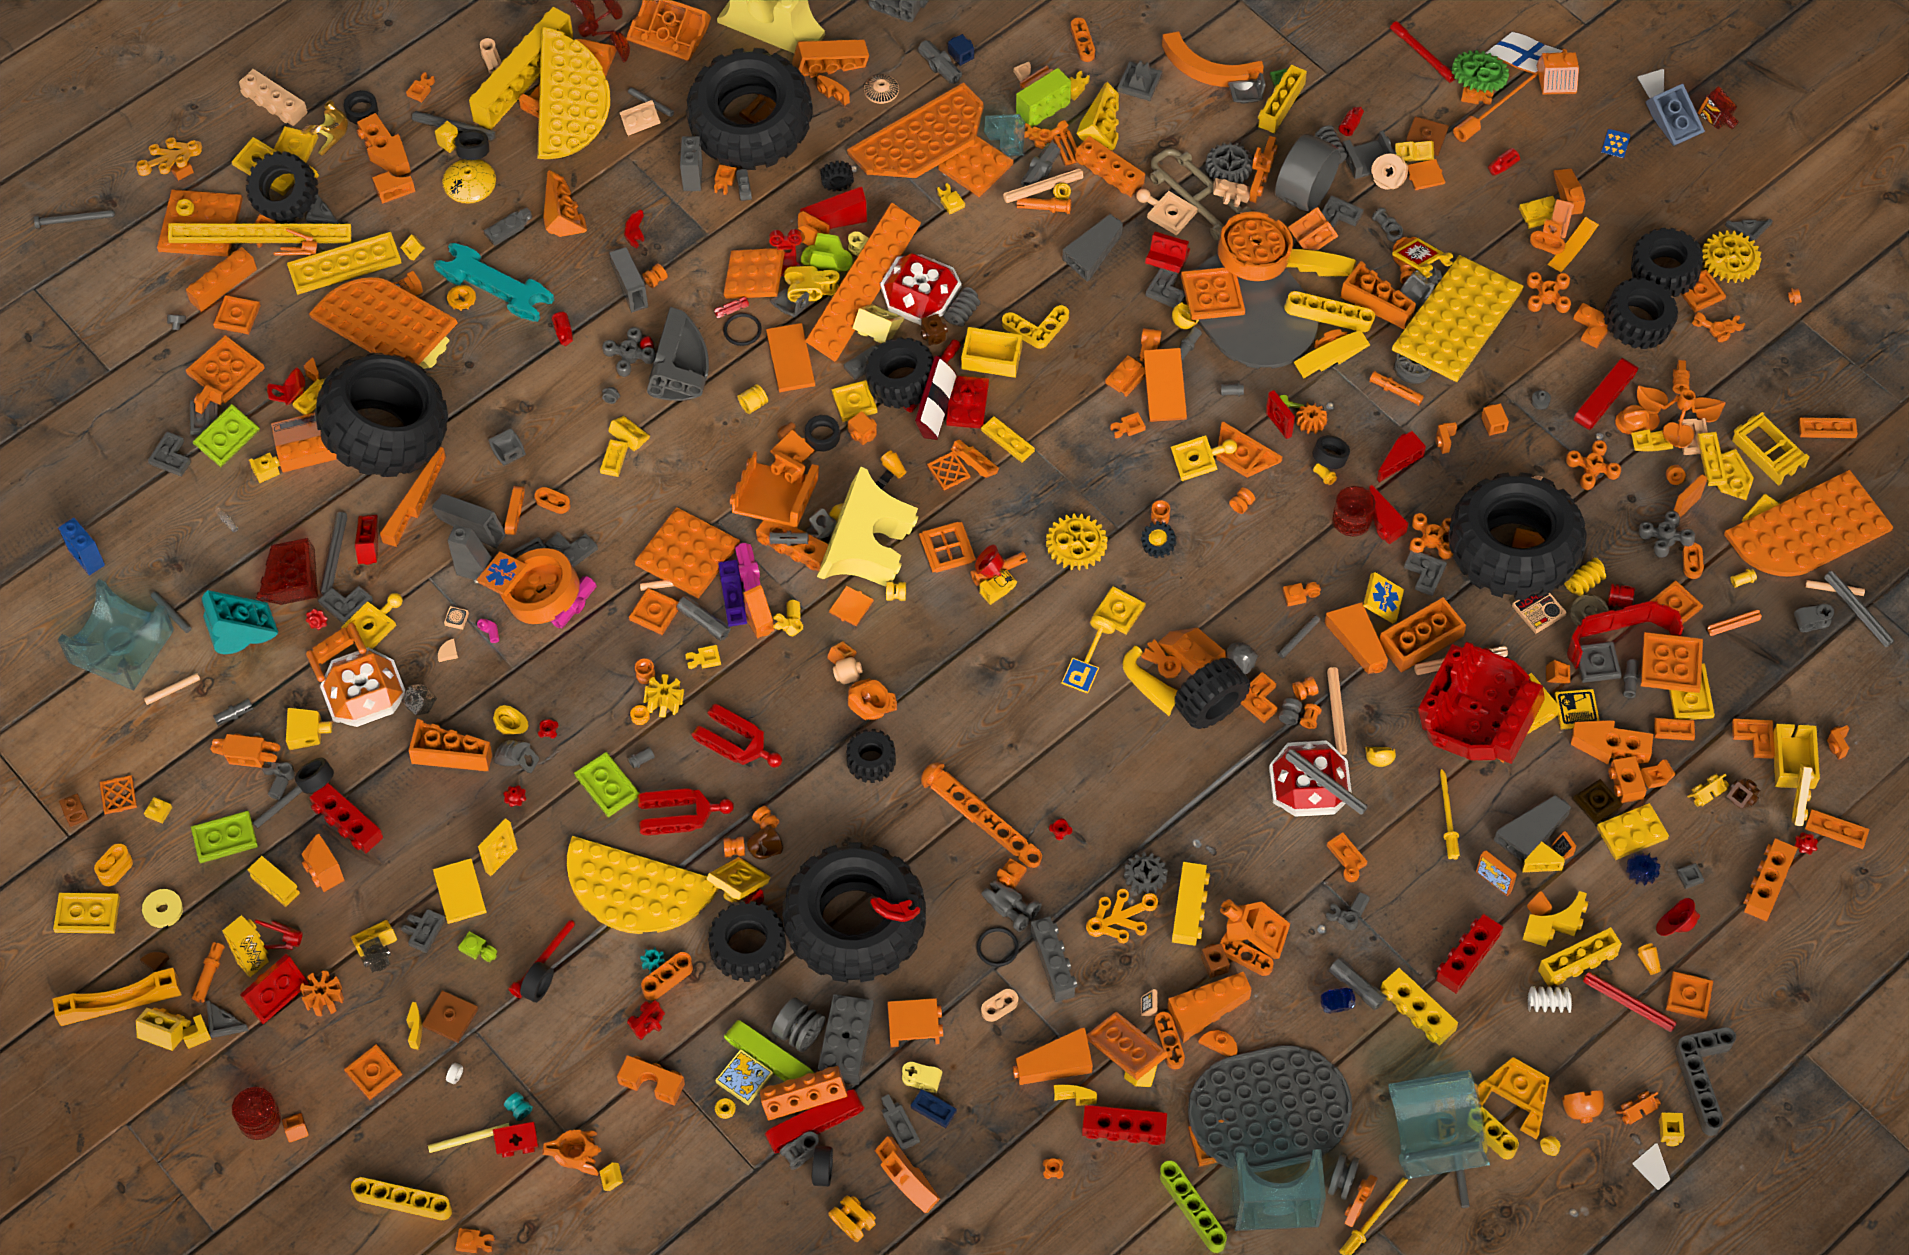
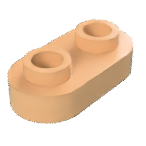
[981,989,1018,1022]

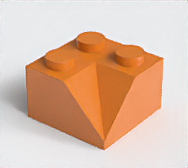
[302,834,345,892]

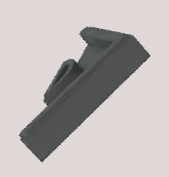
[306,195,339,224]
[1725,219,1773,242]
[206,1001,249,1038]

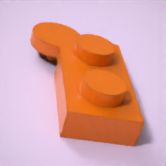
[1327,832,1368,882]

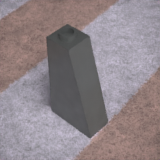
[1063,214,1123,281]
[609,247,648,313]
[432,493,507,549]
[448,524,493,581]
[1494,796,1571,863]

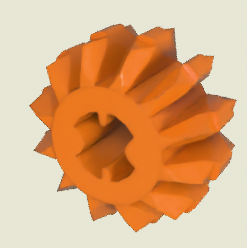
[1296,402,1327,434]

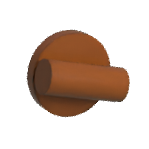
[777,422,796,440]

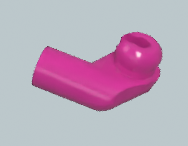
[477,618,499,643]

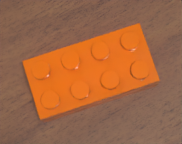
[1379,597,1466,673]

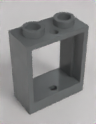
[680,136,703,191]

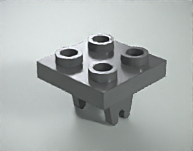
[1117,60,1162,101]

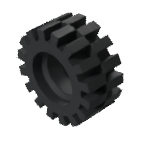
[820,160,854,192]

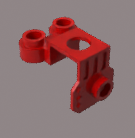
[769,229,802,276]

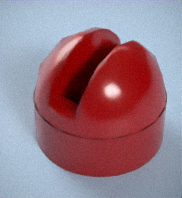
[640,336,654,350]

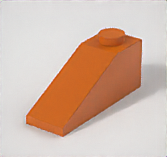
[1553,169,1585,215]
[743,584,774,639]

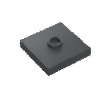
[1579,642,1621,683]

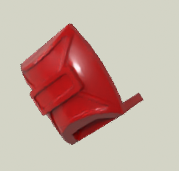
[267,367,305,405]

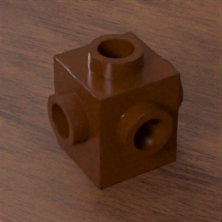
[920,314,948,346]
[1726,778,1761,809]

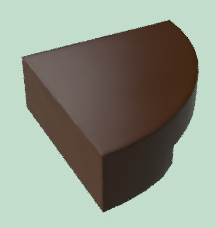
[140,952,170,972]

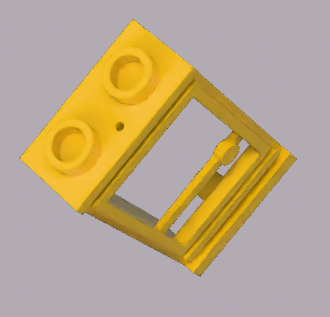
[1732,412,1810,486]

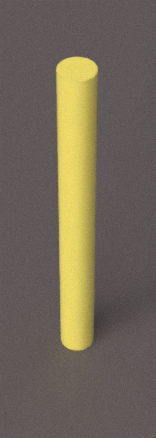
[428,1123,509,1153]

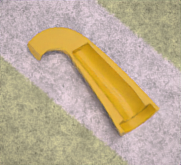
[1122,646,1177,716]

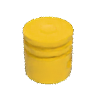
[737,384,768,414]

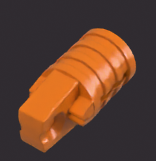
[1673,360,1690,394]

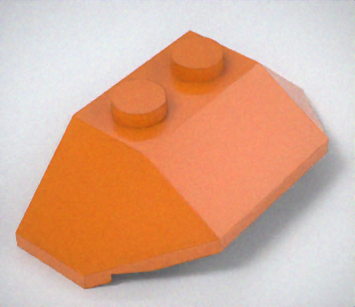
[1158,628,1226,675]

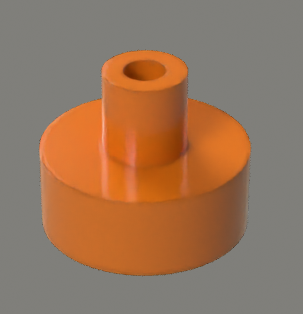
[1665,465,1686,485]

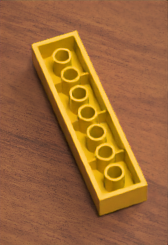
[469,7,574,130]

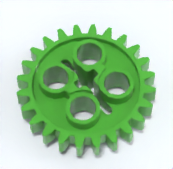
[1452,50,1509,93]

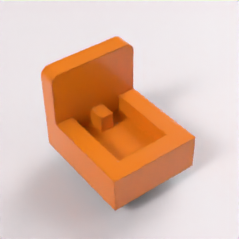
[194,385,223,414]
[1436,422,1457,454]
[1827,725,1850,760]
[1641,759,1675,789]

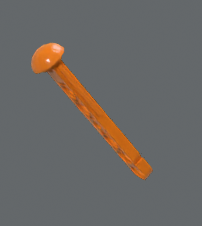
[921,762,1042,868]

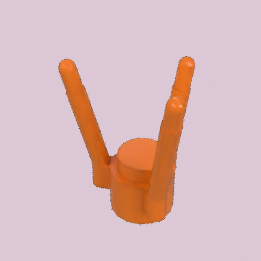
[273,228,317,256]

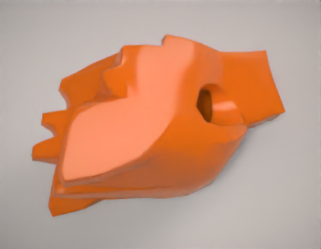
[542,1130,601,1176]

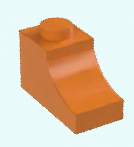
[372,171,415,204]
[798,211,829,246]

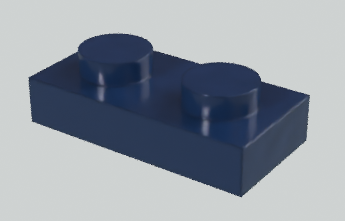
[911,1089,957,1128]

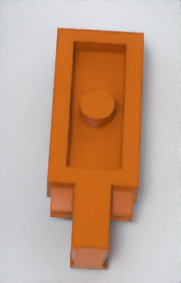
[951,439,999,478]

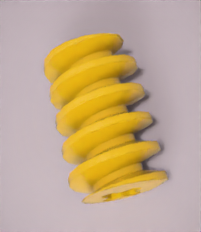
[1564,557,1606,596]

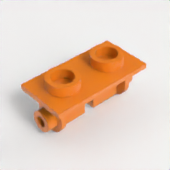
[1616,1090,1661,1125]

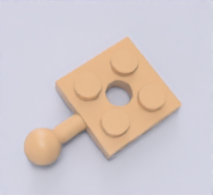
[1136,189,1198,236]

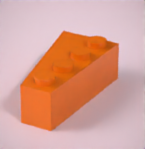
[1340,261,1416,329]
[409,719,492,771]
[1167,971,1252,1043]

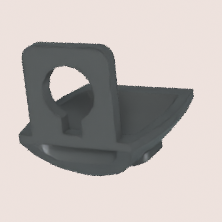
[1228,73,1265,104]
[1400,270,1435,310]
[770,288,810,317]
[489,429,526,466]
[804,508,836,539]
[494,740,539,773]

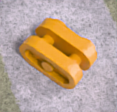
[94,844,133,886]
[828,1195,876,1242]

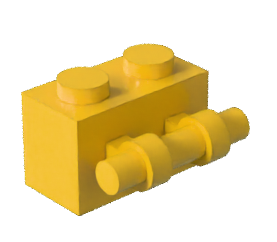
[136,1007,191,1051]

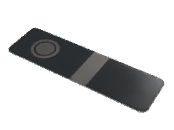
[876,470,894,489]

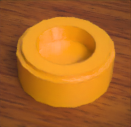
[630,705,650,725]

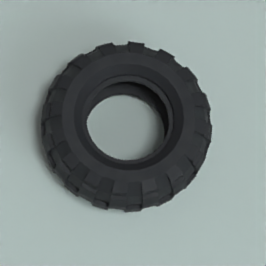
[686,47,813,170]
[1448,472,1587,600]
[782,842,926,983]

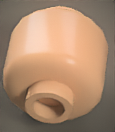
[833,657,863,685]

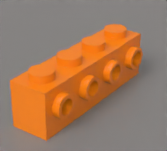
[1075,136,1145,197]
[186,247,257,312]
[760,1066,847,1121]

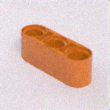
[641,952,693,1001]

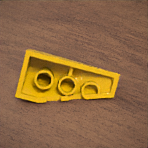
[1076,82,1119,150]

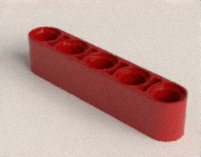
[1573,358,1639,431]
[765,1089,865,1153]

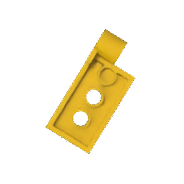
[232,137,319,196]

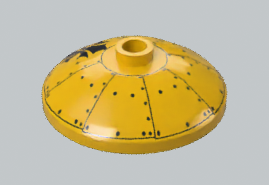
[443,159,496,203]

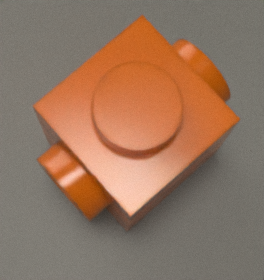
[848,411,877,445]

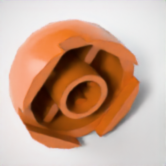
[1562,1090,1604,1124]

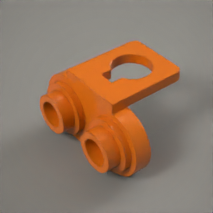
[1530,219,1565,255]

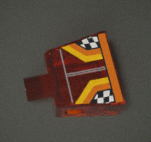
[1697,86,1739,130]

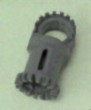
[1372,207,1403,242]

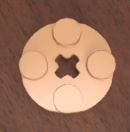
[1371,154,1408,189]

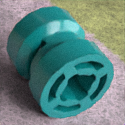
[504,1092,533,1121]

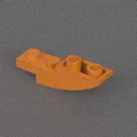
[875,1136,940,1213]

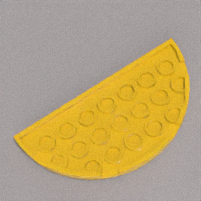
[537,27,610,159]
[567,836,719,934]

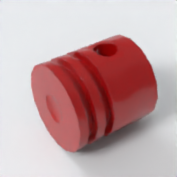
[1607,583,1635,608]

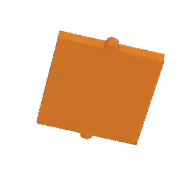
[1408,159,1445,190]
[770,430,815,463]
[829,586,874,626]

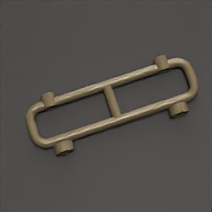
[1150,148,1252,241]

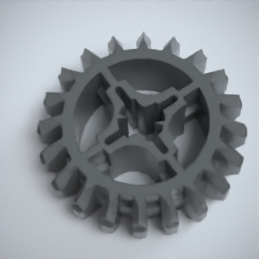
[1205,141,1253,184]

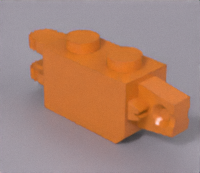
[210,734,280,768]

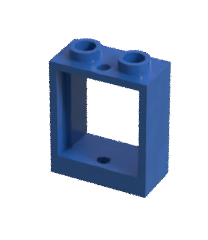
[58,518,105,576]

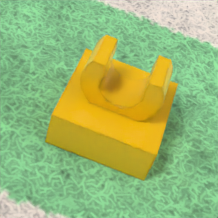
[144,797,172,824]

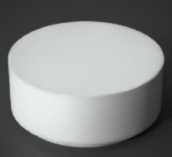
[446,1062,463,1084]

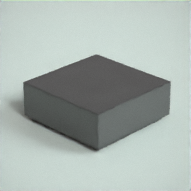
[1677,863,1704,889]

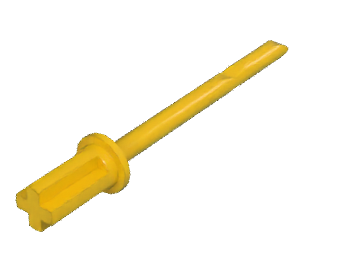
[1440,769,1460,859]
[1339,1177,1408,1255]

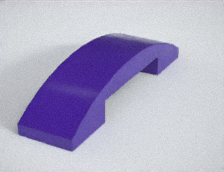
[718,560,747,627]

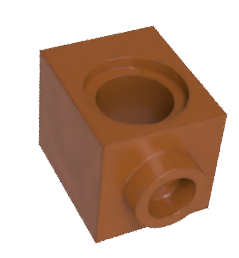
[59,793,89,827]
[1201,943,1230,978]

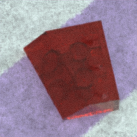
[256,538,318,605]

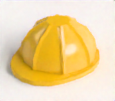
[493,705,529,735]

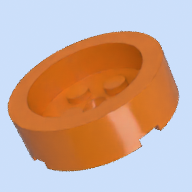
[1218,212,1293,281]
[500,548,580,624]

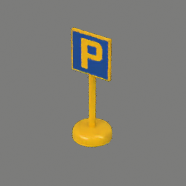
[1061,616,1116,694]

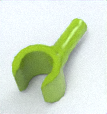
[1279,395,1304,408]

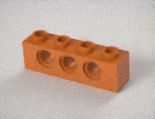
[756,520,829,571]
[1743,838,1798,922]

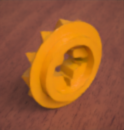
[447,285,476,311]

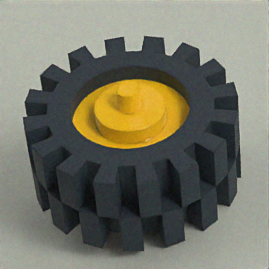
[1141,521,1176,558]

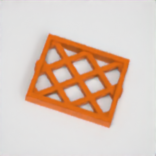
[927,451,970,491]
[100,775,137,815]

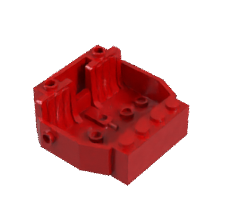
[1418,642,1545,764]

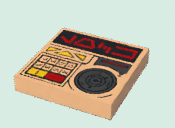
[1512,592,1567,634]

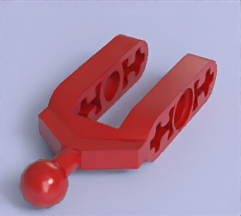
[691,704,782,768]
[637,789,734,835]

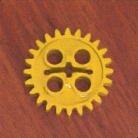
[1702,230,1761,283]
[1046,513,1107,571]

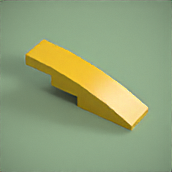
[1287,249,1357,276]
[1294,330,1370,378]

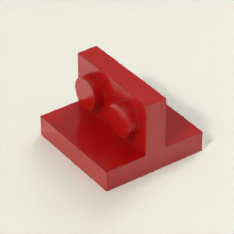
[1145,232,1190,273]

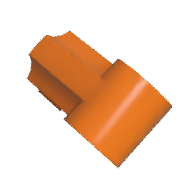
[1140,328,1162,363]

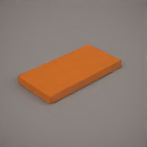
[766,323,815,392]
[1143,348,1187,422]
[1086,1011,1168,1080]

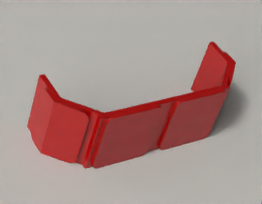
[1567,601,1684,669]

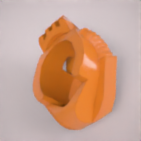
[848,678,897,721]

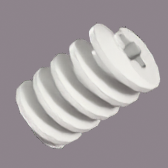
[1528,986,1572,1013]

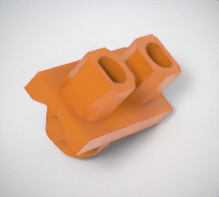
[771,452,805,483]

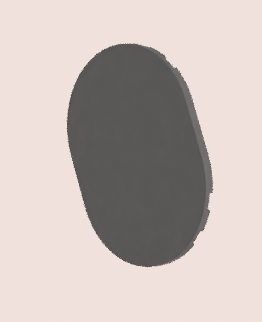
[1197,254,1318,369]
[1188,1045,1352,1172]

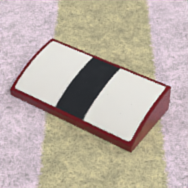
[915,356,957,440]

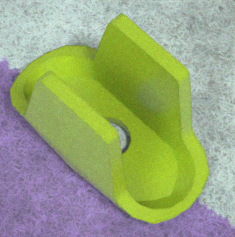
[801,233,853,272]

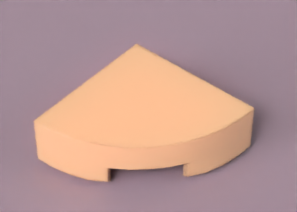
[1014,62,1031,82]
[438,639,458,662]

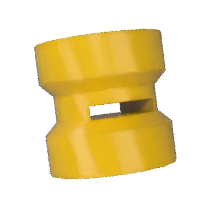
[886,582,906,601]

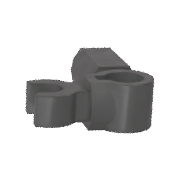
[736,169,752,201]
[262,762,295,800]
[1326,892,1370,930]

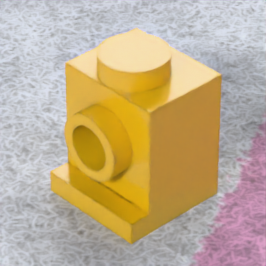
[435,121,458,153]
[249,453,280,483]
[1658,1113,1684,1146]

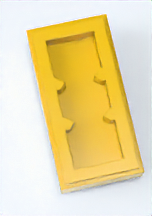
[600,439,628,477]

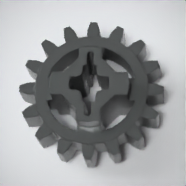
[1124,852,1168,895]

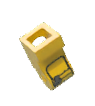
[980,570,1017,605]

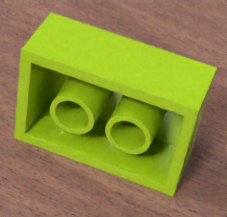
[1016,68,1071,127]

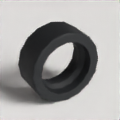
[343,90,379,124]
[455,130,490,160]
[804,415,840,452]
[1312,435,1350,469]
[295,758,334,794]
[520,962,554,1003]
[812,1146,833,1187]

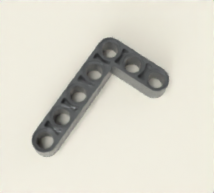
[1675,1027,1736,1136]

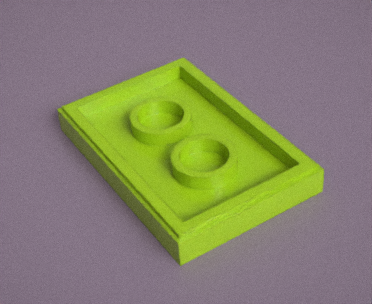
[193,404,260,467]
[574,752,640,817]
[191,810,258,863]

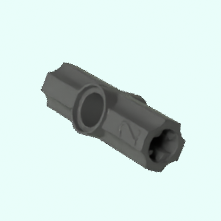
[918,40,962,84]
[1021,142,1061,186]

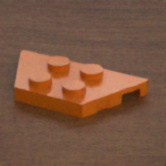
[1216,422,1283,478]

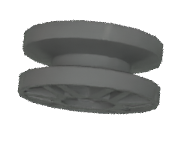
[1394,353,1433,384]
[1328,1152,1360,1200]

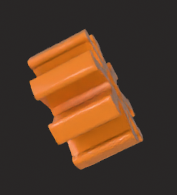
[300,971,344,1016]

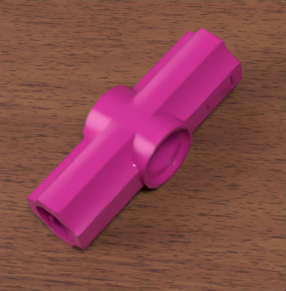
[735,543,760,592]
[550,576,597,629]

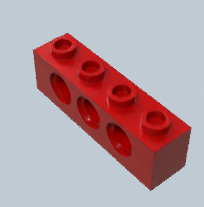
[309,783,383,854]
[1436,914,1504,994]
[1082,1105,1167,1145]

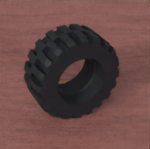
[246,151,319,223]
[1631,228,1703,297]
[1603,278,1678,349]
[864,337,934,409]
[1174,658,1250,729]
[708,901,786,982]

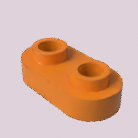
[535,487,571,514]
[1682,543,1704,579]

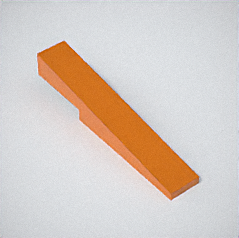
[380,447,446,547]

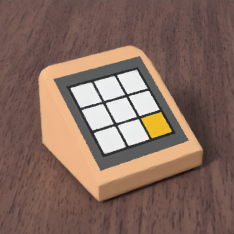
[1141,989,1157,1016]

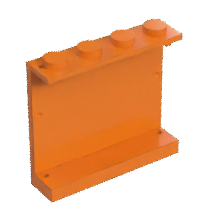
[730,451,819,527]

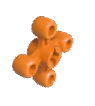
[1527,272,1571,313]
[1566,440,1621,490]
[1409,513,1453,559]

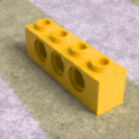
[1380,968,1458,1046]

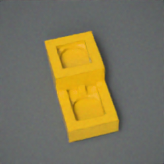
[1395,141,1434,161]
[1631,429,1673,451]
[406,1002,422,1050]
[1054,1085,1097,1106]

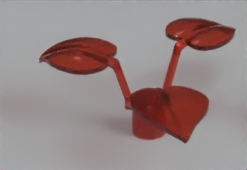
[570,0,630,63]

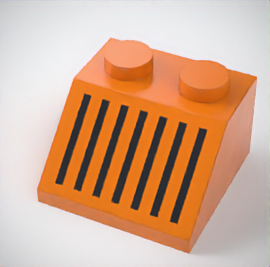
[1537,52,1579,95]

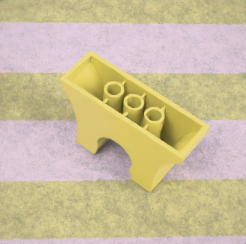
[717,0,825,53]
[817,467,918,587]

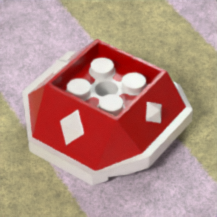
[880,253,962,325]
[1269,741,1352,816]

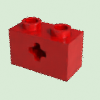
[493,1122,539,1158]

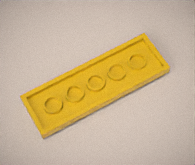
[287,232,402,295]

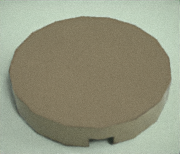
[1570,594,1609,626]

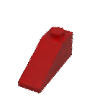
[1377,431,1426,483]
[1367,485,1408,544]
[355,515,378,565]

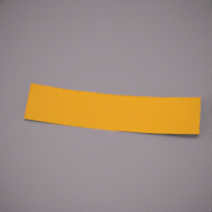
[1547,217,1599,272]

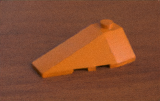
[543,170,587,237]

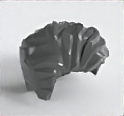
[1227,642,1259,674]

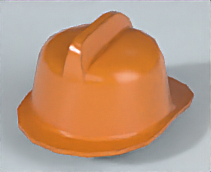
[1615,405,1660,435]

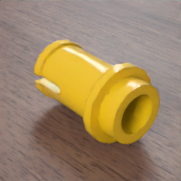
[1313,463,1337,485]
[1730,569,1757,588]

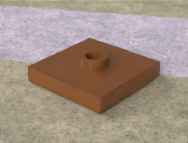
[1405,116,1449,156]
[422,990,478,1043]

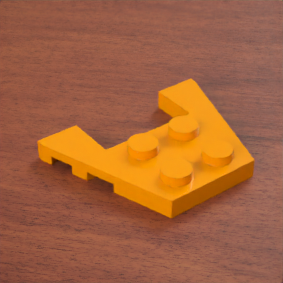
[1465,1057,1549,1140]

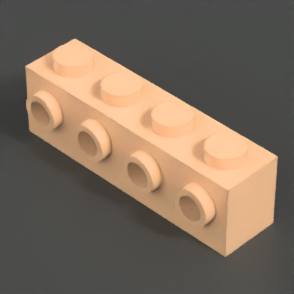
[239,69,308,126]

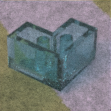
[984,114,1025,156]

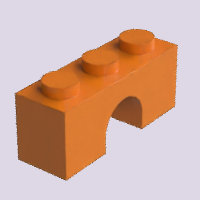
[617,1055,685,1106]

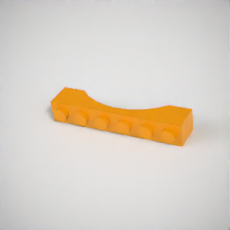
[52,968,182,1026]

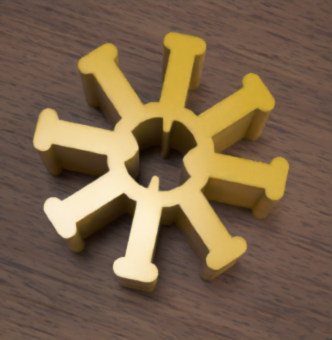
[644,674,684,717]

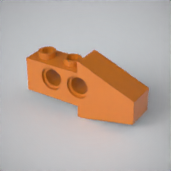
[356,113,411,177]
[1571,721,1653,764]

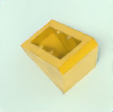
[1522,841,1565,872]

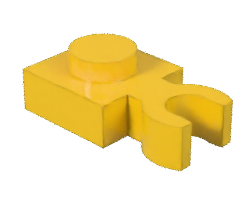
[1069,71,1090,101]
[937,183,965,215]
[685,645,721,669]

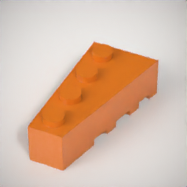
[792,40,869,78]

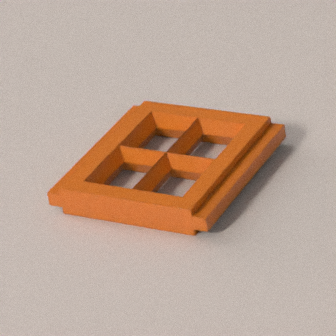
[919,522,976,573]

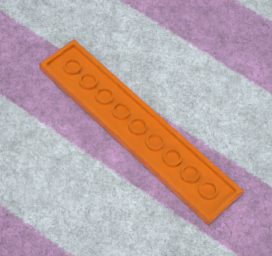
[805,203,921,362]

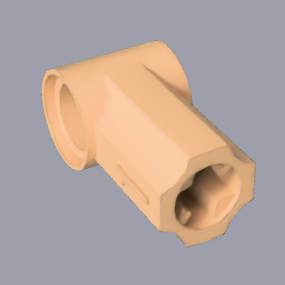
[480,38,502,74]

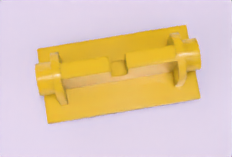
[1687,773,1729,807]

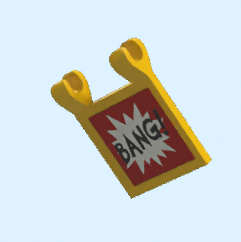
[1393,238,1453,278]

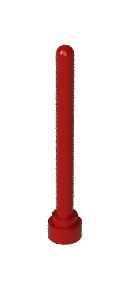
[508,920,575,999]

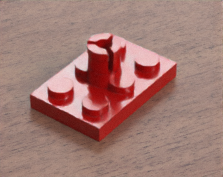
[946,376,989,429]
[240,954,309,1024]

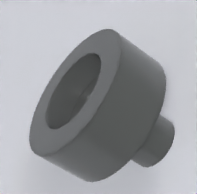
[167,314,186,330]
[1531,390,1551,410]

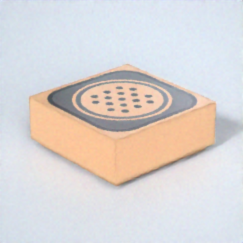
[444,606,469,630]

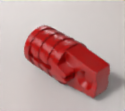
[1339,107,1364,136]
[1488,148,1520,176]
[551,312,573,346]

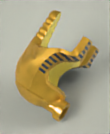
[301,100,348,156]

